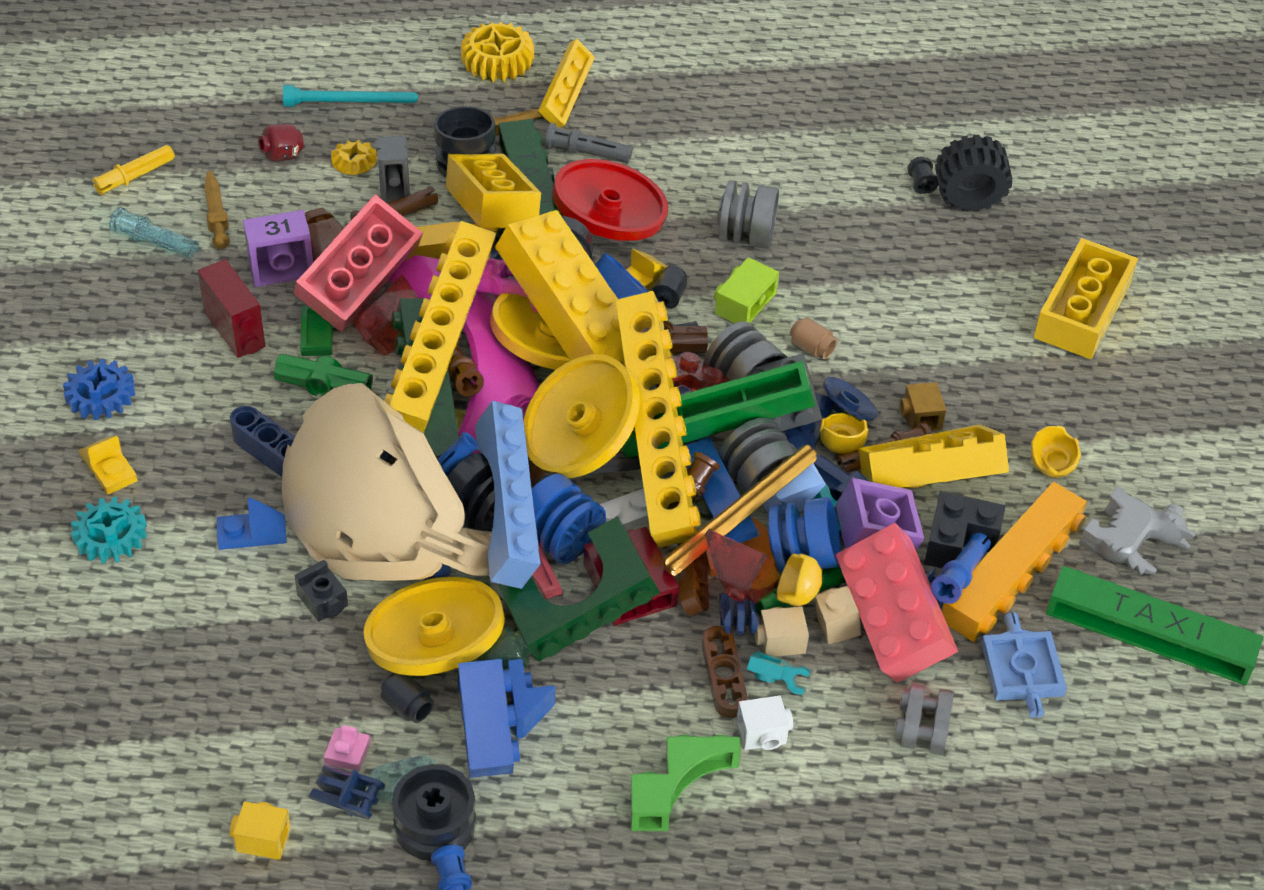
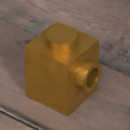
[899,382,946,431]

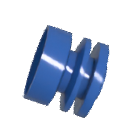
[532,473,606,564]
[768,497,841,575]

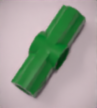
[273,354,373,397]

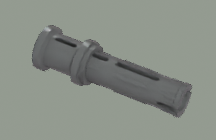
[545,122,633,164]

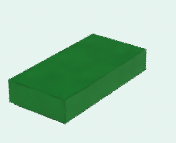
[300,306,333,356]

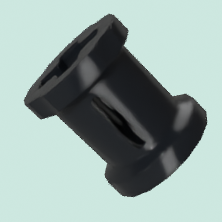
[907,156,938,194]

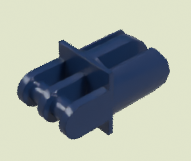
[719,593,759,635]
[309,765,386,820]

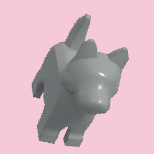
[1079,486,1195,575]

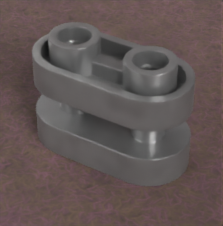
[895,683,954,755]

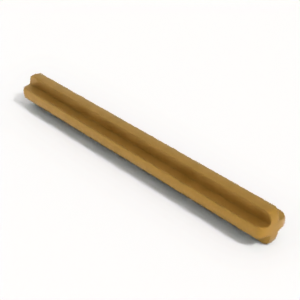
[662,445,817,576]

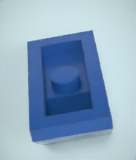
[217,498,287,550]
[508,659,555,738]

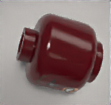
[258,123,304,162]

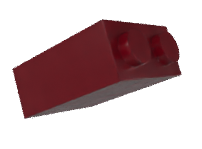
[198,259,266,358]
[583,526,679,626]

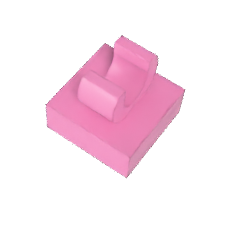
[324,725,371,772]

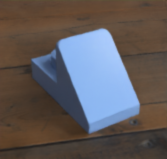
[763,464,826,514]

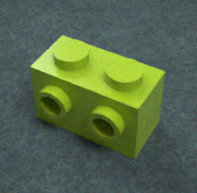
[713,257,779,323]

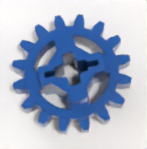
[63,359,136,420]

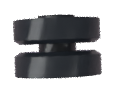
[392,764,476,861]

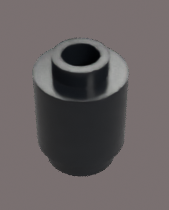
[651,266,687,309]
[381,673,434,723]

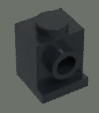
[294,560,348,622]

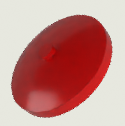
[552,159,668,241]

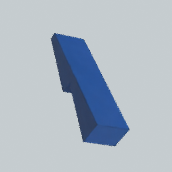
[686,436,759,548]

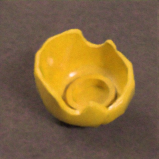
[820,413,869,455]
[1031,426,1081,478]
[777,554,822,606]

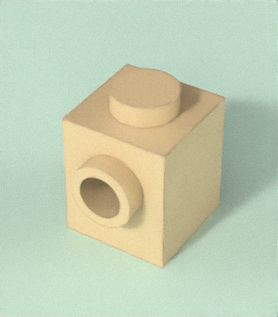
[815,586,861,644]
[754,606,809,657]

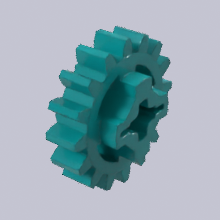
[71,496,147,564]

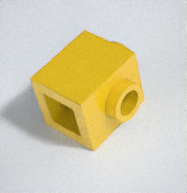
[229,801,291,860]

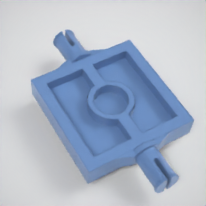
[981,612,1067,718]

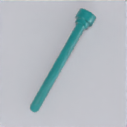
[283,84,418,107]

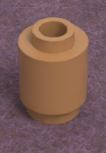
[790,317,838,359]

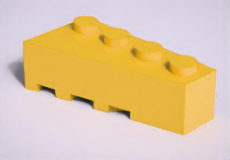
[858,424,1009,488]

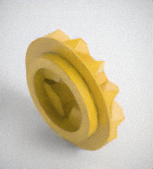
[331,139,377,175]

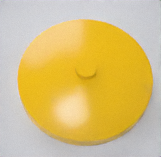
[490,293,571,370]
[523,354,640,478]
[364,577,505,676]

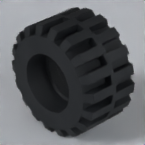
[935,135,1013,212]

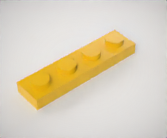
[538,38,595,128]

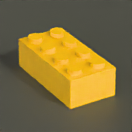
[446,154,541,231]
[1034,238,1138,359]

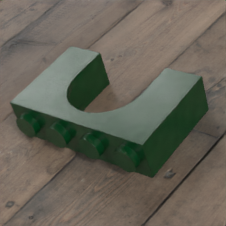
[498,516,661,662]

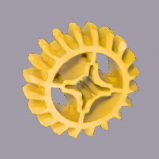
[461,21,534,83]

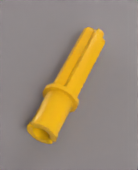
[92,145,175,195]

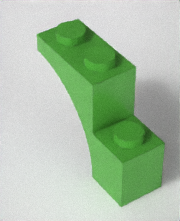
[630,734,741,831]

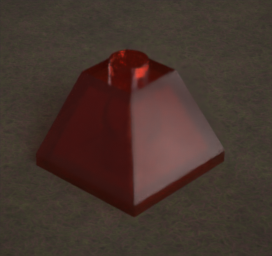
[353,275,420,356]
[705,529,780,604]

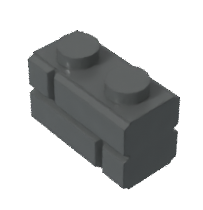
[376,136,410,203]

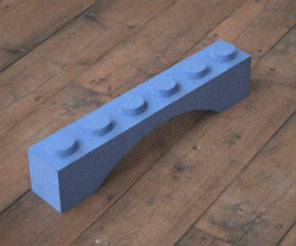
[475,400,540,589]

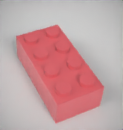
[293,194,423,333]
[835,523,958,682]

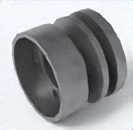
[717,180,779,248]
[703,322,788,384]
[719,418,797,506]

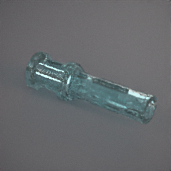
[109,206,199,259]

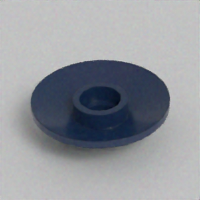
[823,377,878,421]

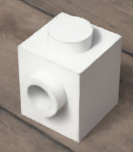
[736,695,793,750]

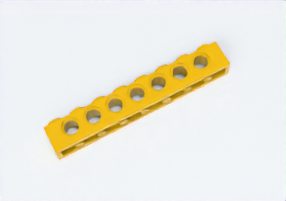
[384,221,496,433]
[616,291,701,547]

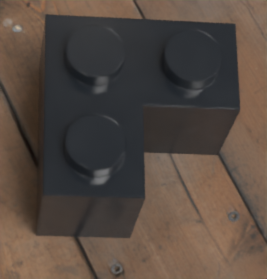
[924,491,1006,568]

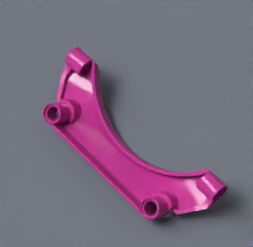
[389,255,540,455]

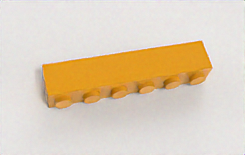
[942,481,1087,642]

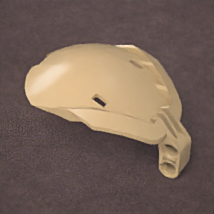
[282,383,492,581]

